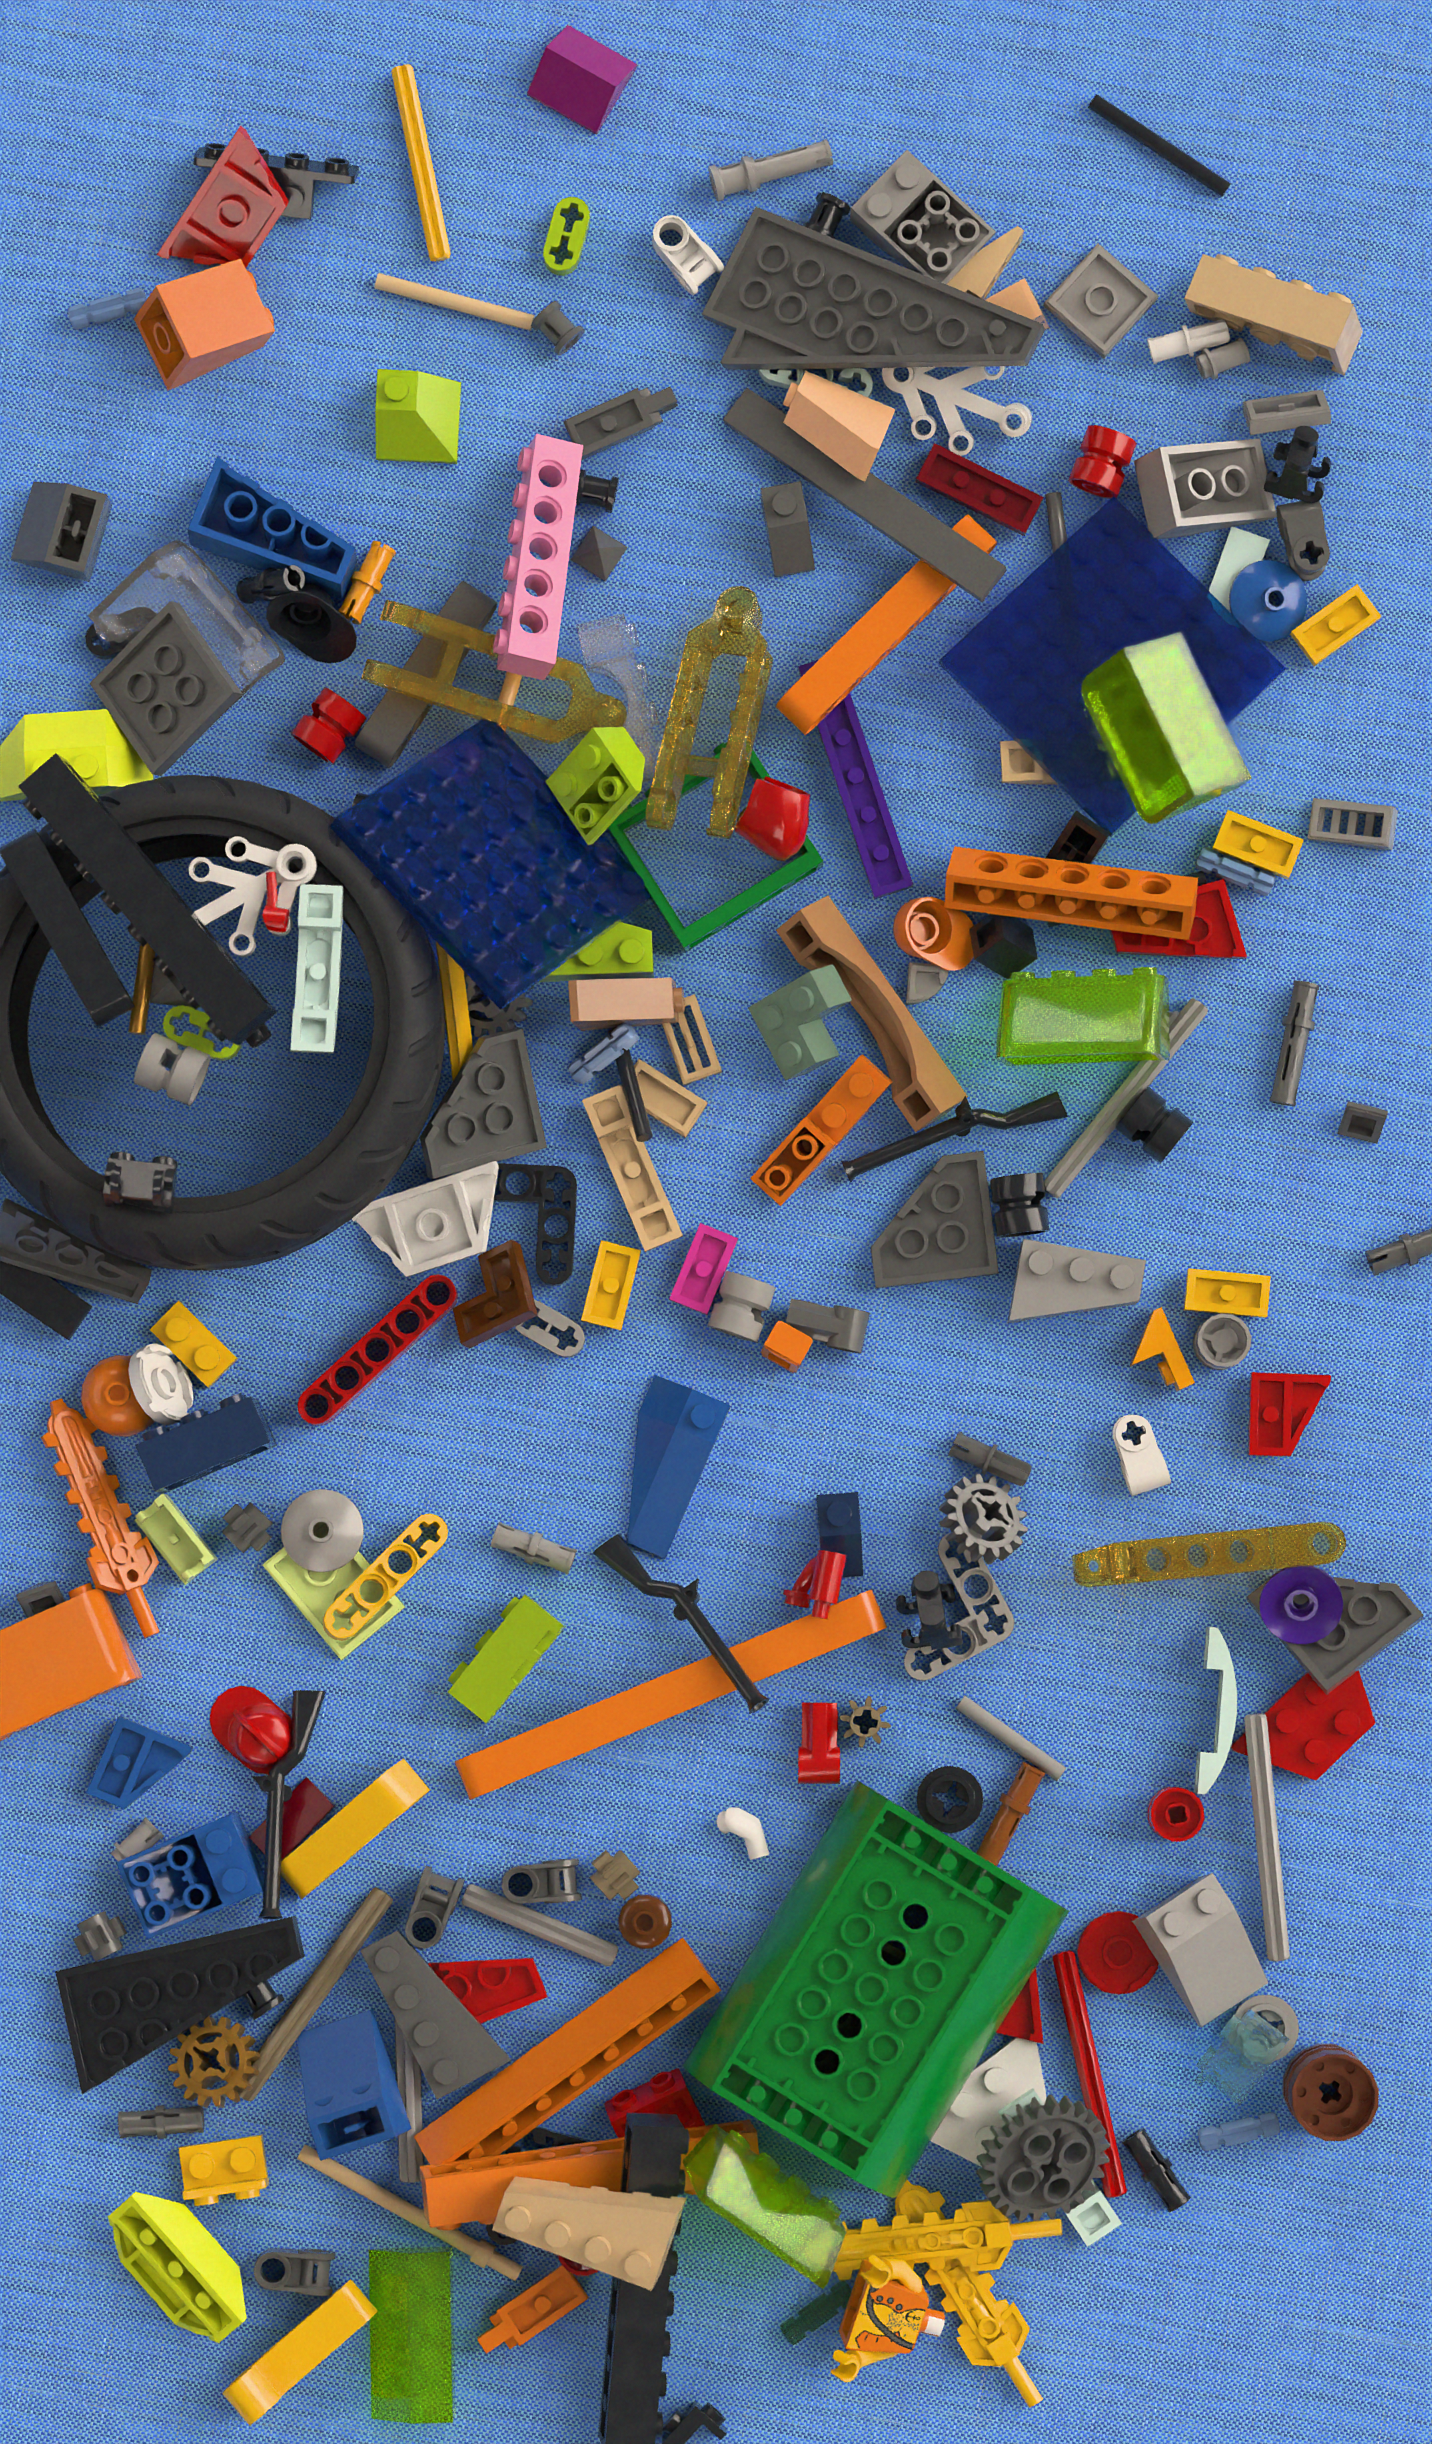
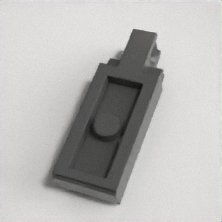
[563,387,678,460]

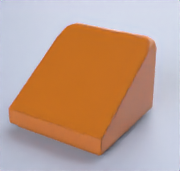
[760,1321,813,1373]

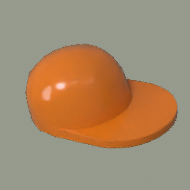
[893,896,974,971]

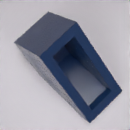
[816,1492,863,1577]

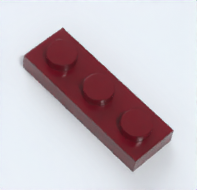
[916,443,1043,536]

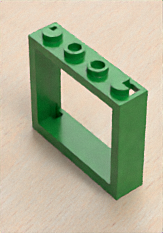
[607,737,824,953]

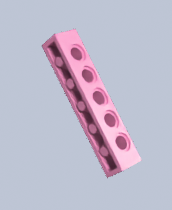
[493,434,583,680]

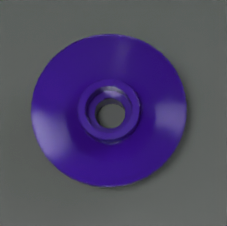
[1259,1565,1343,1644]

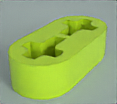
[543,197,590,276]
[163,1005,242,1061]

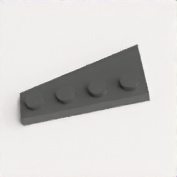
[0,1198,152,1304]
[360,1930,512,2100]

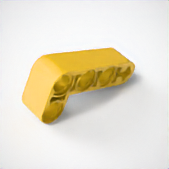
[281,1758,430,1900]
[222,2279,378,2426]

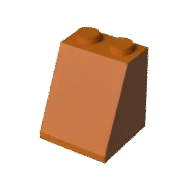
[134,259,275,390]

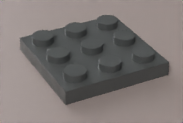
[90,601,242,776]

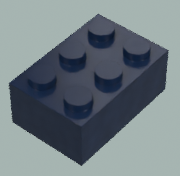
[135,1393,277,1493]

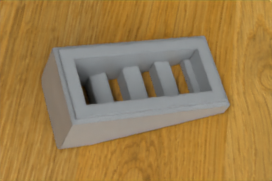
[1308,798,1398,850]

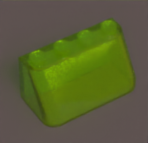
[1081,632,1252,824]
[996,967,1170,1066]

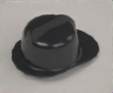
[266,583,357,663]

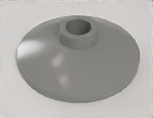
[281,1489,364,1572]

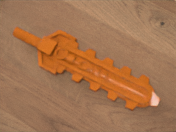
[41,1398,160,1639]

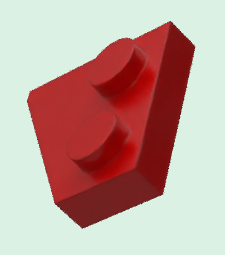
[1248,1372,1331,1457]

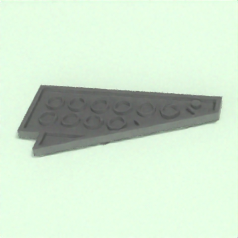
[702,206,1045,370]

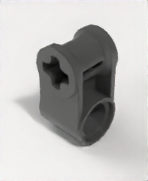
[1276,501,1330,581]
[501,1858,582,1904]
[405,1865,465,1948]
[254,2248,336,2296]

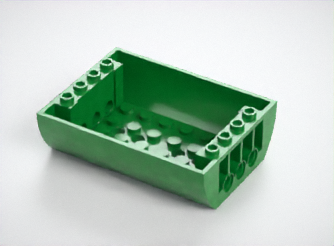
[683,1780,1069,2198]

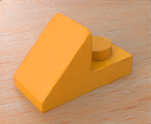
[1130,1307,1195,1392]

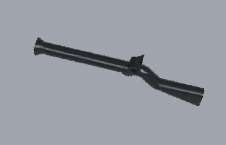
[841,1091,1068,1183]
[593,1534,769,1714]
[252,1690,326,1919]

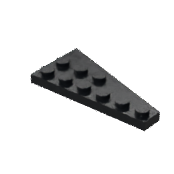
[55,1916,305,2094]

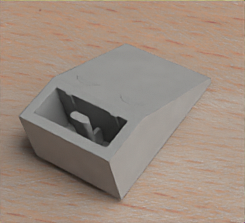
[850,150,996,284]

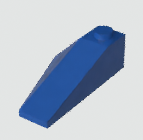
[627,1375,730,1559]

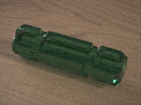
[780,2280,852,2345]

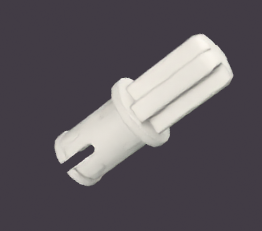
[1147,319,1230,364]

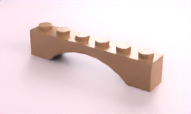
[776,895,968,1132]

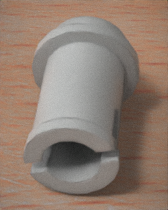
[1195,338,1250,380]
[111,1817,164,1861]

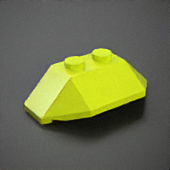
[0,709,154,801]
[108,2192,247,2343]

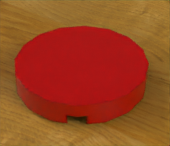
[1077,1911,1159,1995]

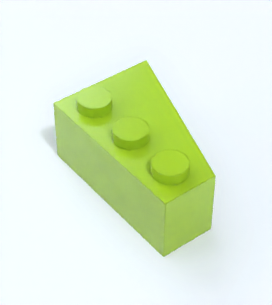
[527,895,654,982]
[448,1594,566,1723]

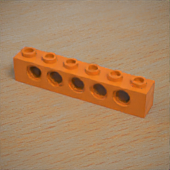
[944,846,1198,940]

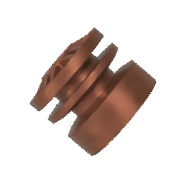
[1283,2044,1379,2141]

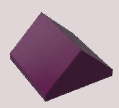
[527,25,638,135]

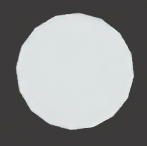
[128,1343,194,1425]

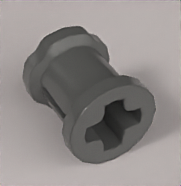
[531,301,585,356]

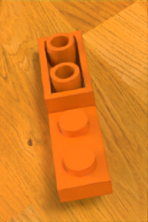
[750,1054,893,1206]

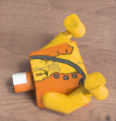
[830,2254,945,2382]

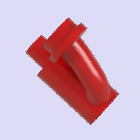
[783,1550,847,1620]

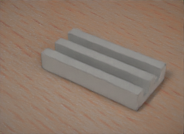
[1243,390,1331,435]

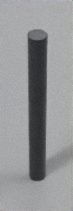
[1088,94,1231,197]

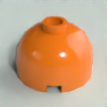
[81,1355,155,1437]

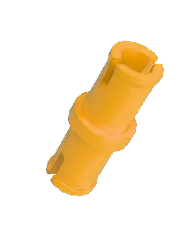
[338,540,396,625]

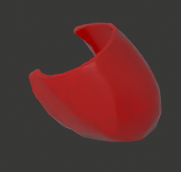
[734,777,810,861]

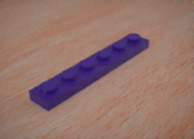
[798,660,913,900]

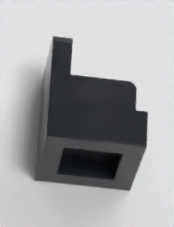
[970,914,1038,979]

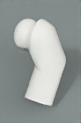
[716,1807,769,1860]

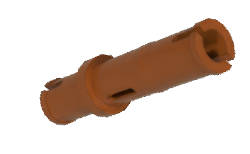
[976,1761,1046,1866]

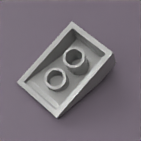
[1134,438,1277,540]
[1133,1873,1268,2028]

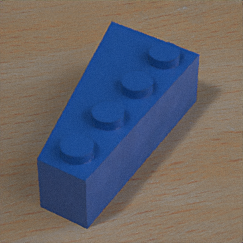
[187,457,357,600]

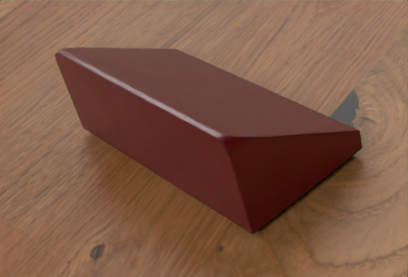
[249,1777,336,1862]

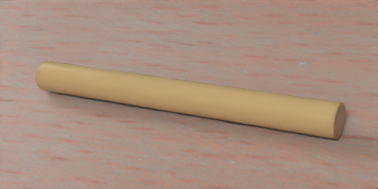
[375,273,535,331]

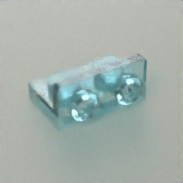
[1194,2008,1290,2106]

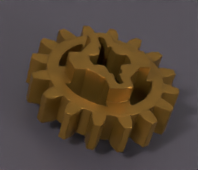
[168,2016,261,2108]

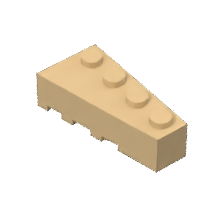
[1184,254,1363,375]
[492,2177,687,2291]

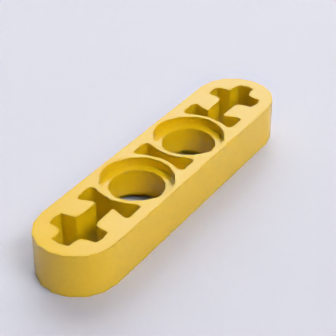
[322,1514,448,1641]

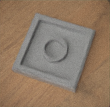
[1044,243,1159,359]

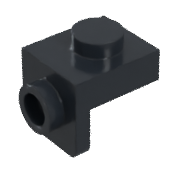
[662,2400,727,2444]

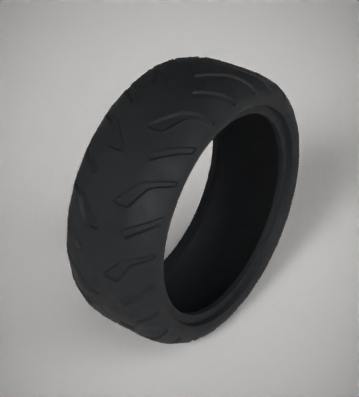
[0,775,445,1271]

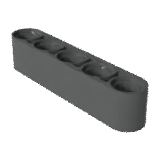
[354,581,498,768]

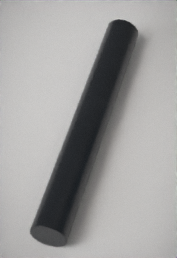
[608,1027,653,1142]

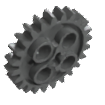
[976,2094,1110,2222]

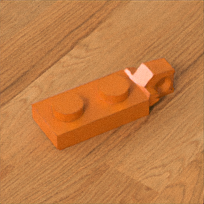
[477,2265,589,2354]

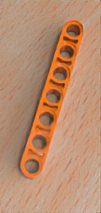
[775,514,998,735]

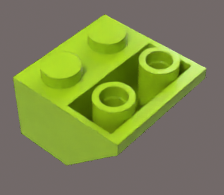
[545,727,645,845]

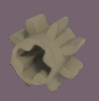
[839,1696,891,1747]
[589,1850,641,1900]

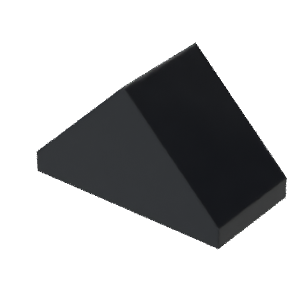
[1046,811,1110,864]

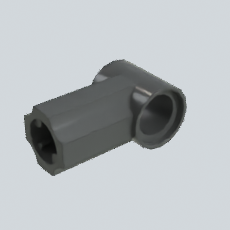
[786,1299,870,1354]

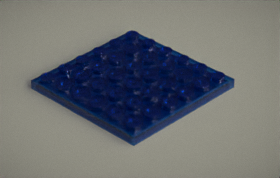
[939,496,1286,837]
[329,715,651,1010]

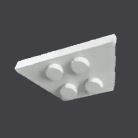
[352,1161,499,1277]
[931,2037,1047,2167]

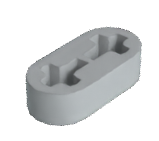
[515,1300,585,1358]

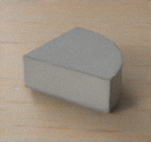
[906,962,949,1005]

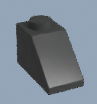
[760,481,815,578]

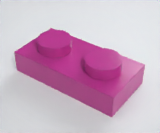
[669,1223,738,1315]

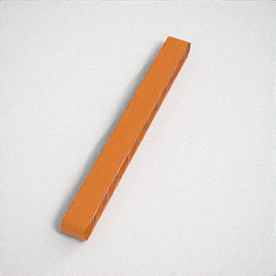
[454,1589,888,1800]

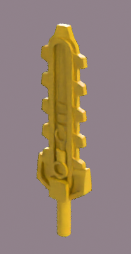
[891,2179,1043,2408]
[805,2199,1063,2280]

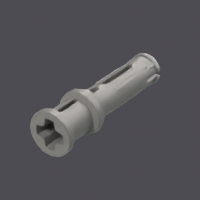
[708,139,833,202]

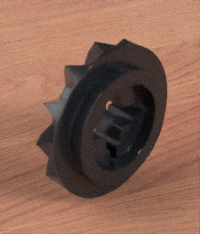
[917,1766,983,1833]

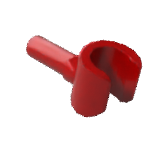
[262,872,289,933]

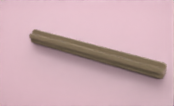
[238,1887,393,2102]

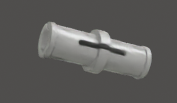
[490,1522,577,1575]

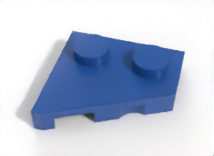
[86,1716,193,1809]

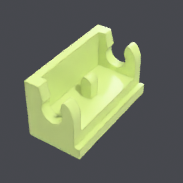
[135,1493,218,1585]

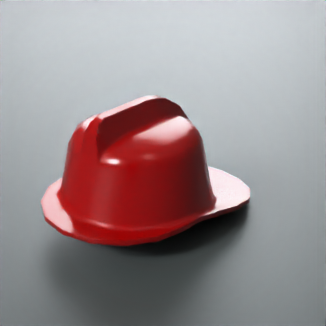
[210,1686,292,1775]

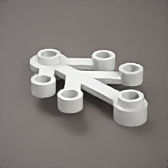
[882,366,1032,456]
[188,836,317,957]

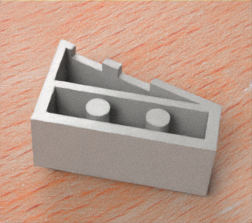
[1007,1239,1146,1324]

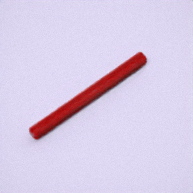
[1052,1950,1127,2198]

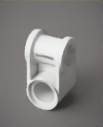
[652,215,724,295]
[1112,1415,1171,1496]

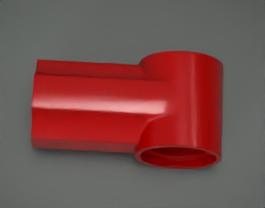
[798,1702,840,1784]

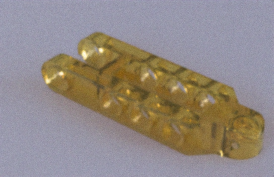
[646,586,774,839]
[361,600,627,744]
[1072,1522,1346,1588]

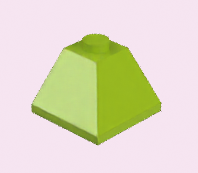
[375,369,461,464]

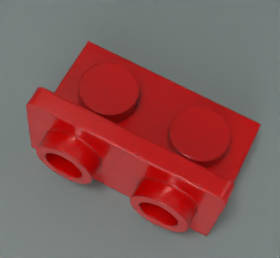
[604,2068,705,2138]

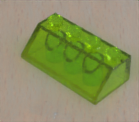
[682,2124,846,2289]
[369,2247,455,2424]

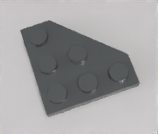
[420,1027,547,1179]
[870,1151,999,1289]
[1247,1577,1423,1695]

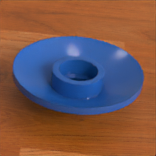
[1229,560,1307,642]

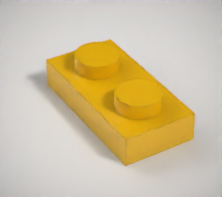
[1290,584,1382,667]
[1212,810,1304,880]
[581,1240,641,1331]
[1184,1268,1271,1318]
[150,1300,238,1388]

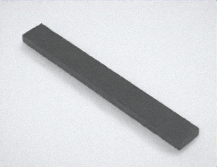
[723,388,1007,602]

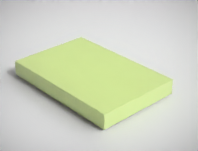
[263,1522,405,1660]

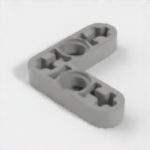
[904,1532,1014,1681]

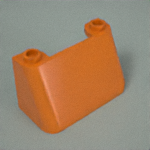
[0,1582,143,1741]

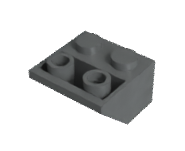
[11,482,112,582]

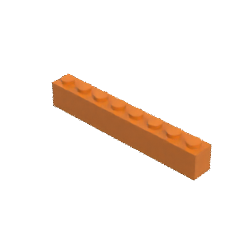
[414,1937,721,2165]
[420,2120,761,2231]

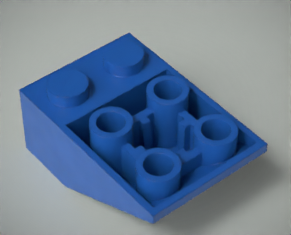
[116,1812,264,1940]
[297,2009,412,2161]

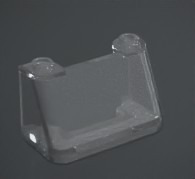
[88,540,285,736]

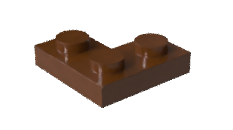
[452,1239,538,1349]

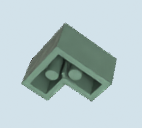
[748,964,852,1081]

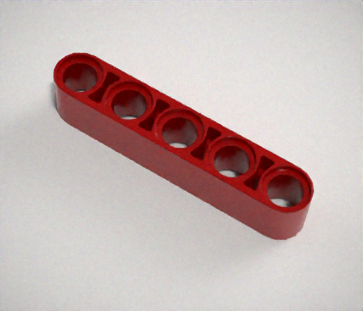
[297,1274,458,1426]

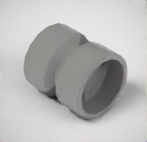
[134,1033,211,1106]
[707,1271,776,1343]
[1193,1313,1251,1370]

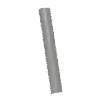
[955,1696,1066,1781]

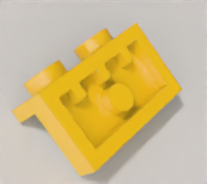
[178,2134,269,2206]

